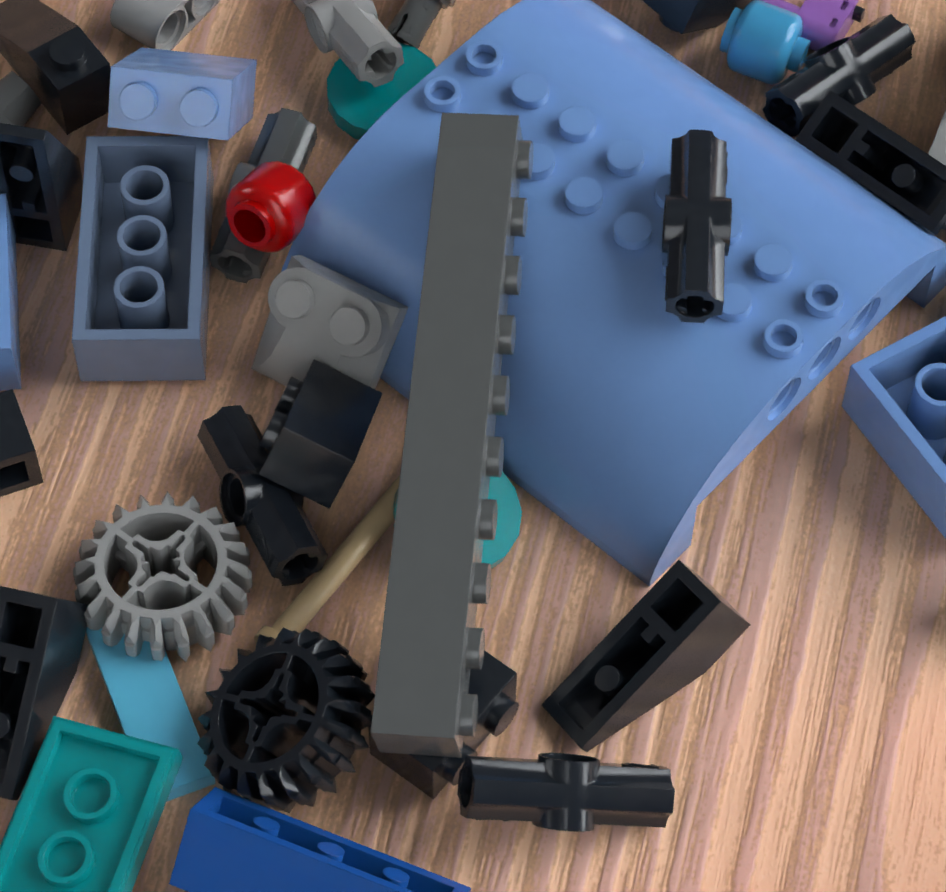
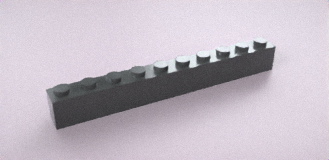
[371,113,533,758]

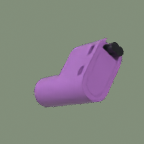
[761,0,865,51]

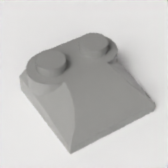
[251,255,408,389]

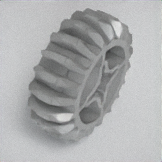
[73,491,253,662]

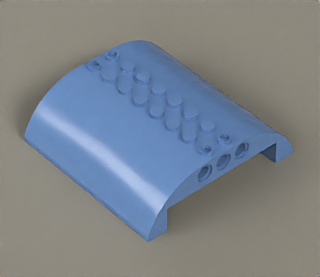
[281,0,946,587]

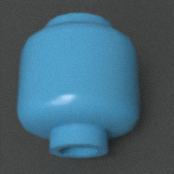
[720,0,811,85]

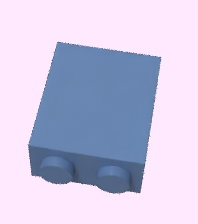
[107,47,257,141]

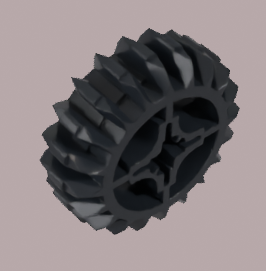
[197,627,375,813]

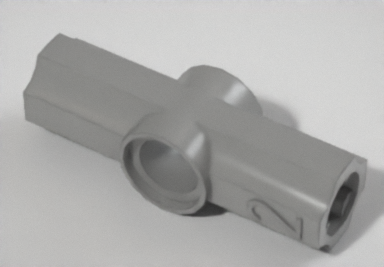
[292,0,404,87]

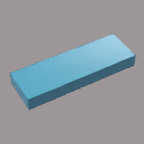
[86,627,216,801]

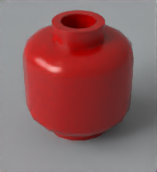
[225,161,316,253]

